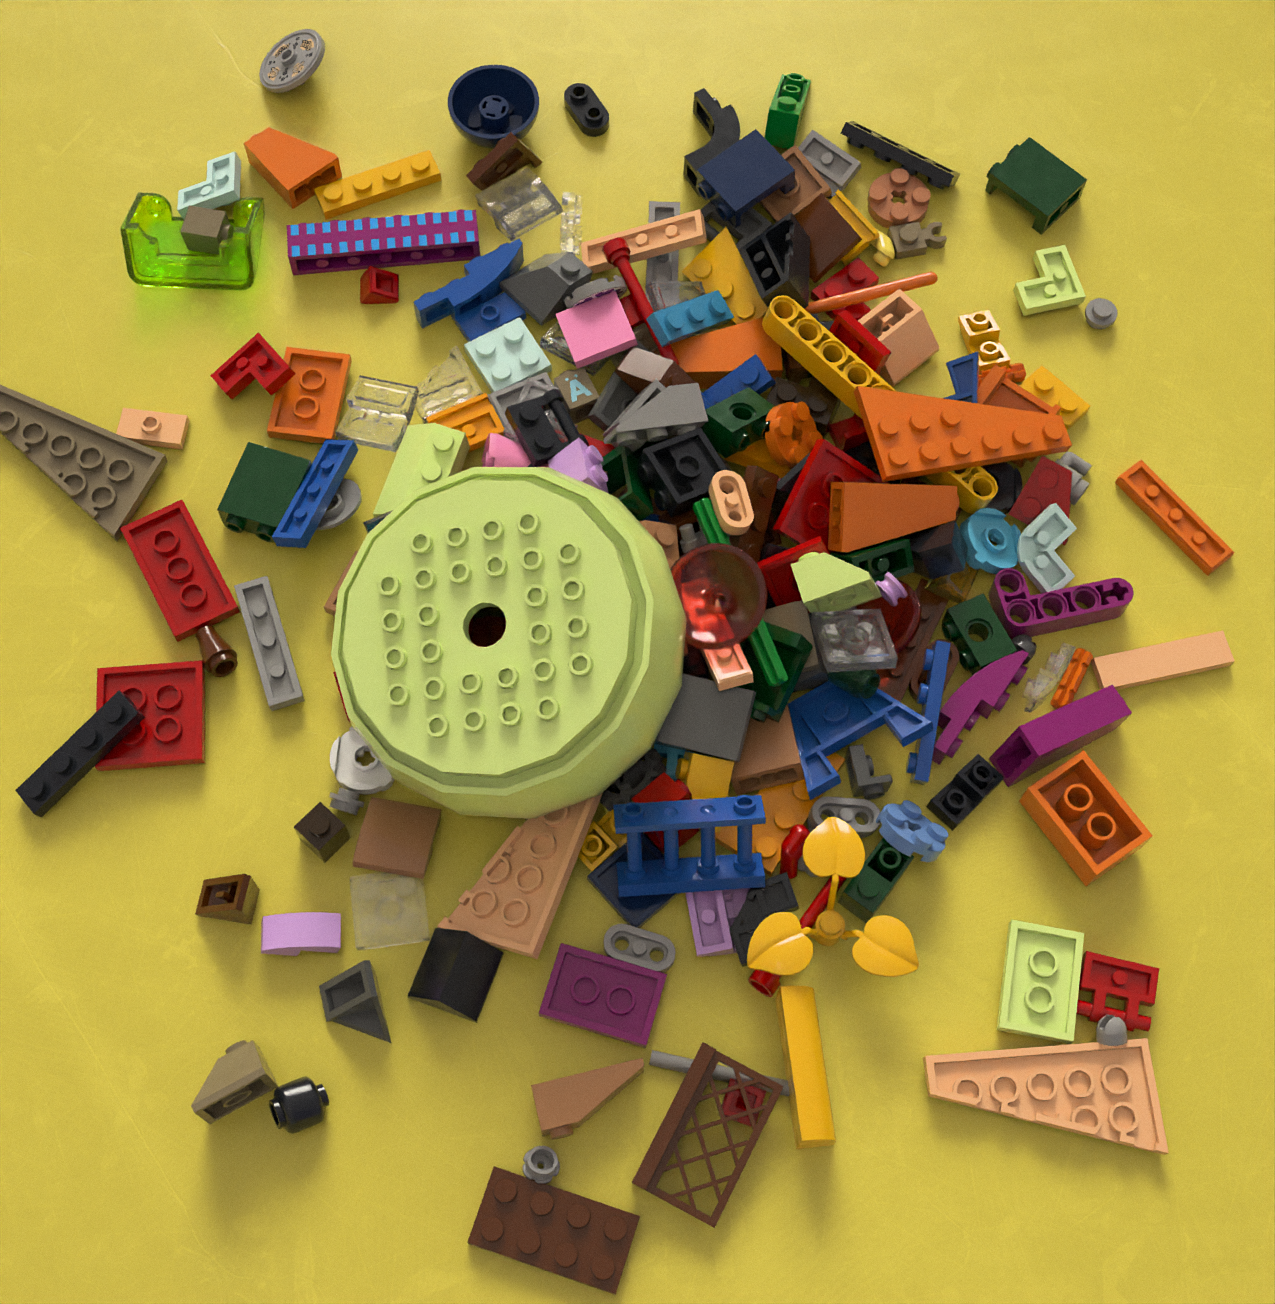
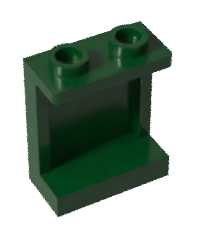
[985,137,1087,235]
[217,442,312,542]
[736,618,813,723]

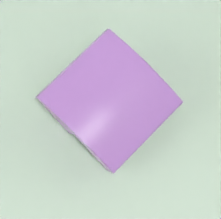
[686,888,750,957]

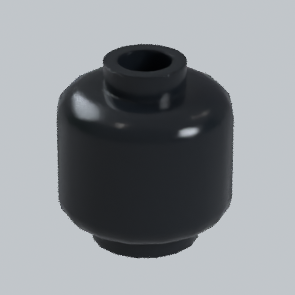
[269,1076,329,1134]

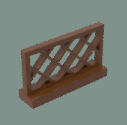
[632,1042,784,1228]

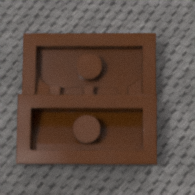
[795,193,862,283]

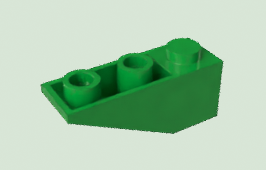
[764,73,811,149]

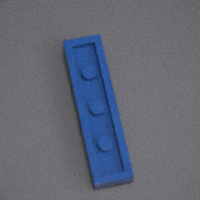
[272,439,359,548]
[906,641,951,785]

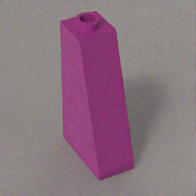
[989,684,1132,787]

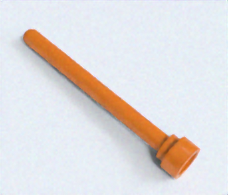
[804,272,938,314]

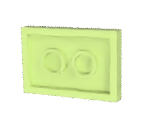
[996,920,1084,1044]

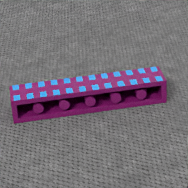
[286,209,480,275]

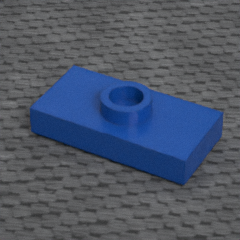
[455,292,526,342]

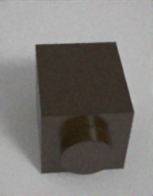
[294,802,351,863]

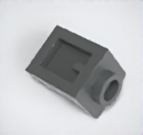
[844,744,893,800]

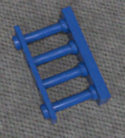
[613,795,766,897]

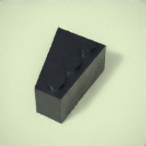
[739,212,810,319]

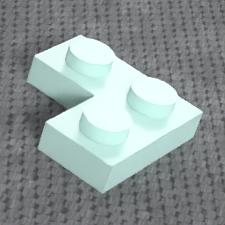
[177,151,241,219]

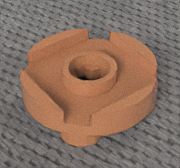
[867,168,931,228]

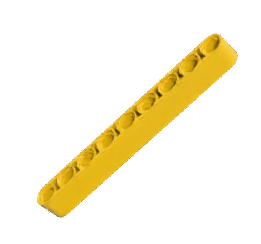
[762,295,998,514]

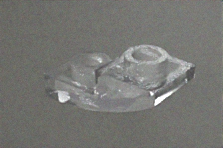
[1022,643,1076,713]

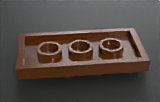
[467,1166,640,1295]

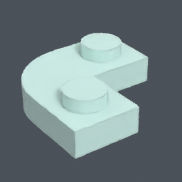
[1017,503,1077,593]

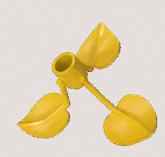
[747,817,919,977]

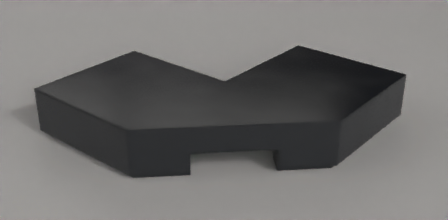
[730,872,799,967]

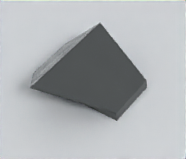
[319,960,391,1043]

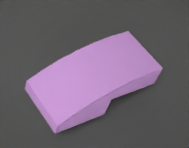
[261,912,341,956]

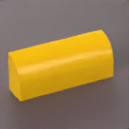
[775,986,836,1149]

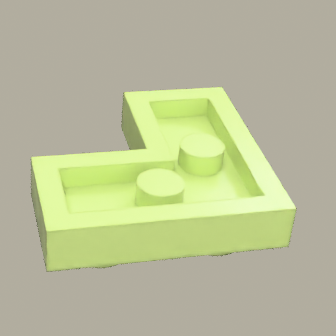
[1013,245,1086,316]

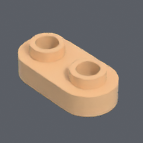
[708,470,754,535]

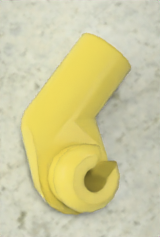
[869,228,895,267]

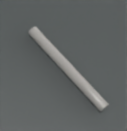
[649,1050,789,1096]

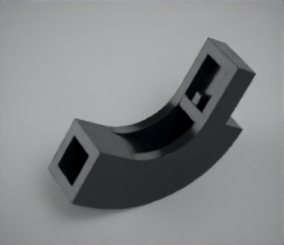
[683,88,740,197]

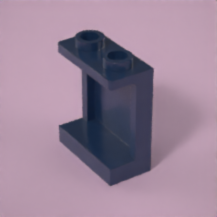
[696,129,795,228]

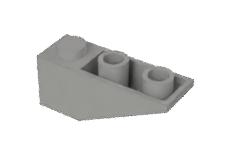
[603,383,708,446]

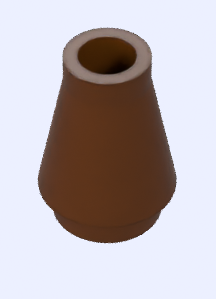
[195,626,238,677]

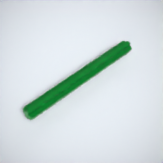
[693,498,788,687]

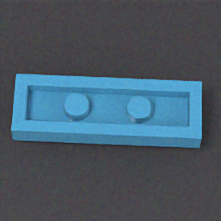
[646,290,734,347]

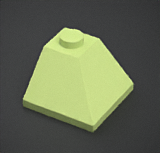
[791,552,882,620]

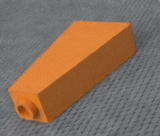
[670,317,783,389]
[828,482,960,552]

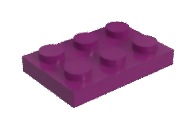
[539,943,667,1048]

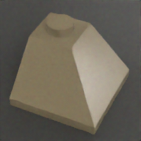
[191,1040,279,1124]

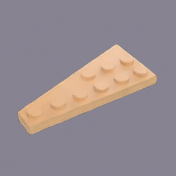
[437,793,603,959]
[923,1038,1169,1155]

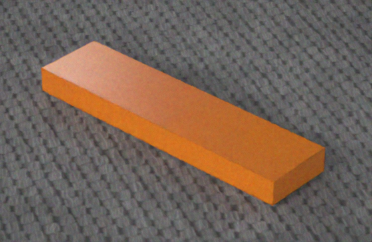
[1115,460,1235,576]

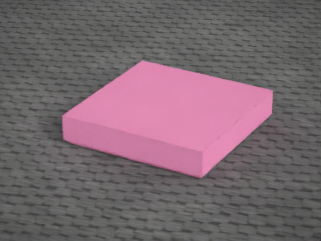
[555,291,638,369]

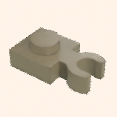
[887,222,947,260]

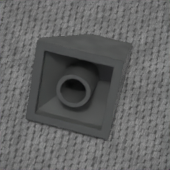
[499,252,593,326]

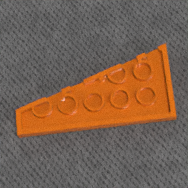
[854,386,1072,482]

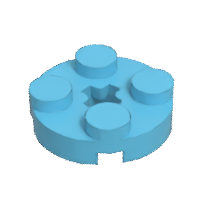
[960,508,1021,574]

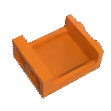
[978,364,1061,468]

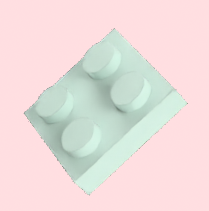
[464,317,552,393]

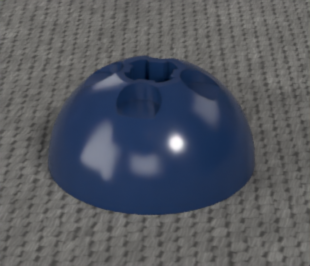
[448,65,539,149]

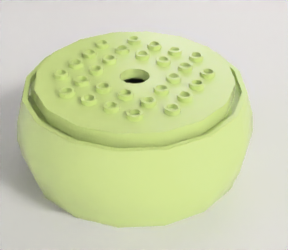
[331,467,687,819]

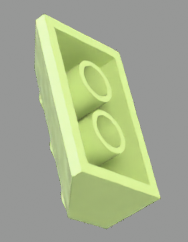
[373,423,470,519]

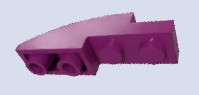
[932,650,1029,765]

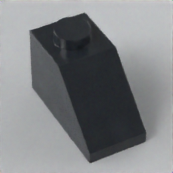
[901,521,968,579]

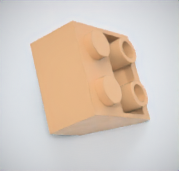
[858,288,940,387]

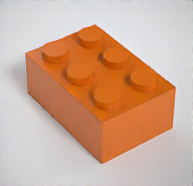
[1019,750,1153,887]

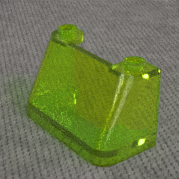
[120,192,265,290]

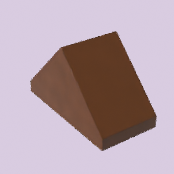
[195,874,260,924]

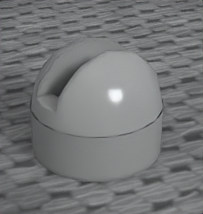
[1096,1015,1127,1046]

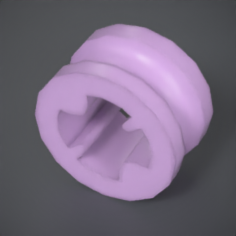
[875,572,908,607]

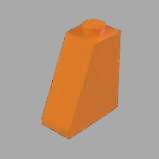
[244,127,342,209]

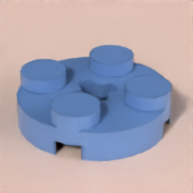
[876,800,949,862]

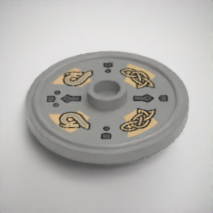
[259,29,325,93]

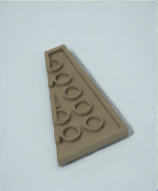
[0,385,168,541]

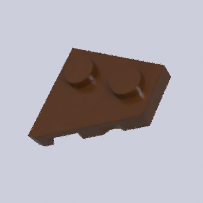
[466,132,543,195]

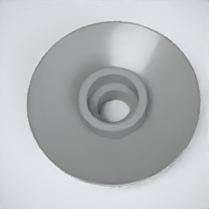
[316,478,362,530]

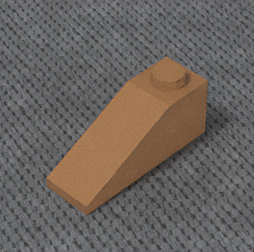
[531,1058,644,1140]

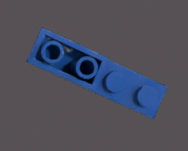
[413,238,524,328]
[664,354,776,440]

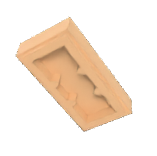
[116,408,190,450]

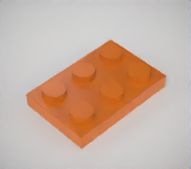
[267,347,352,444]

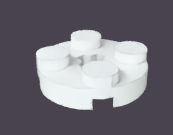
[330,727,395,794]

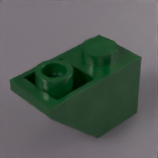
[838,838,914,923]

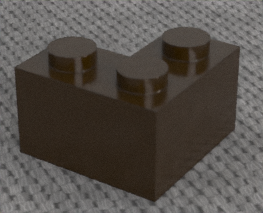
[767,376,841,439]

